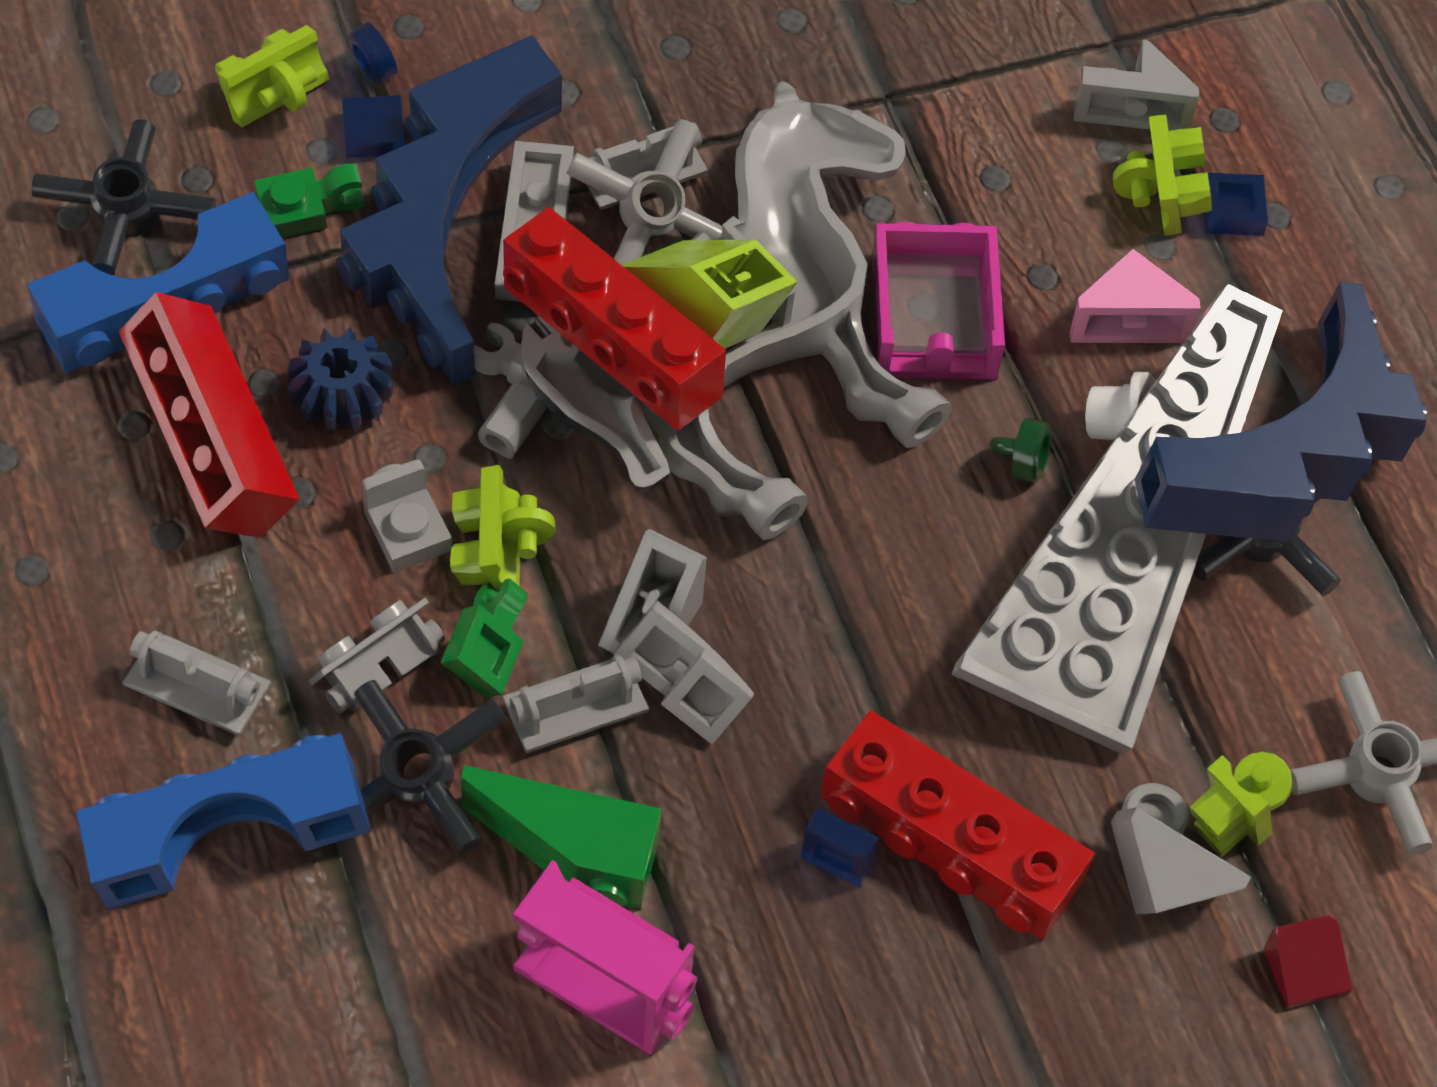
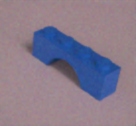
[27,192,289,373]
[76,733,371,910]

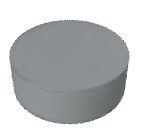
[1121,783,1189,835]

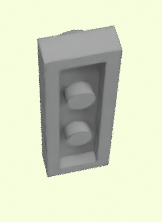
[495,141,574,302]

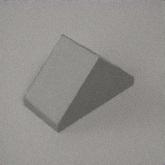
[598,529,707,654]
[1111,807,1251,914]

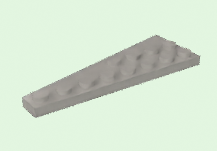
[951,284,1282,755]

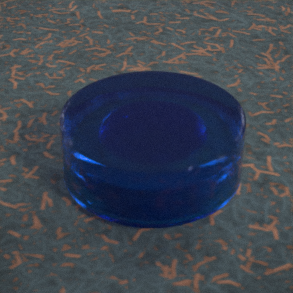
[348,22,398,84]

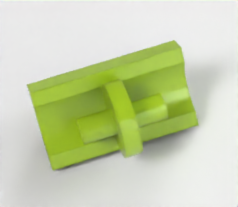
[215,25,330,127]
[1113,114,1212,236]
[450,465,555,593]
[1190,752,1292,858]

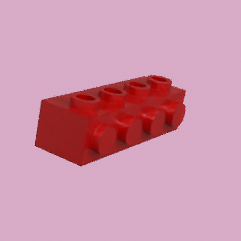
[503,207,726,431]
[118,292,300,538]
[821,710,1095,941]

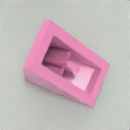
[1070,249,1201,343]

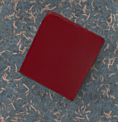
[1264,914,1352,1009]

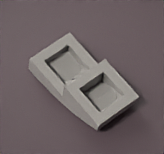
[614,601,754,744]

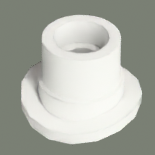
[1085,372,1156,441]

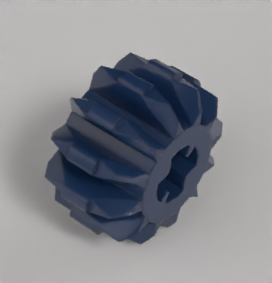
[287,327,393,435]

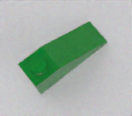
[461,765,662,909]

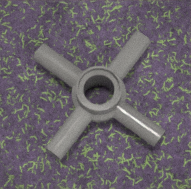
[566,119,723,265]
[1290,671,1437,856]

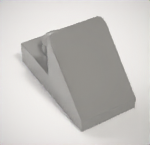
[1074,39,1199,131]

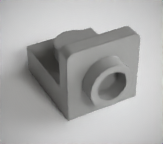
[362,459,452,573]

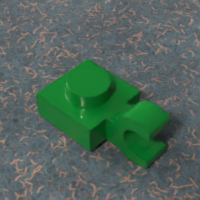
[254,164,365,238]
[440,578,527,698]

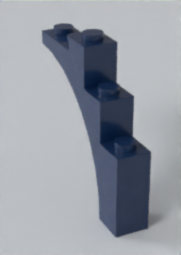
[336,35,562,386]
[1134,282,1427,542]

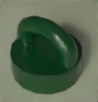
[989,418,1052,483]

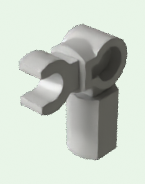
[474,323,546,459]

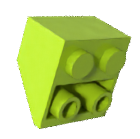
[622,239,798,349]

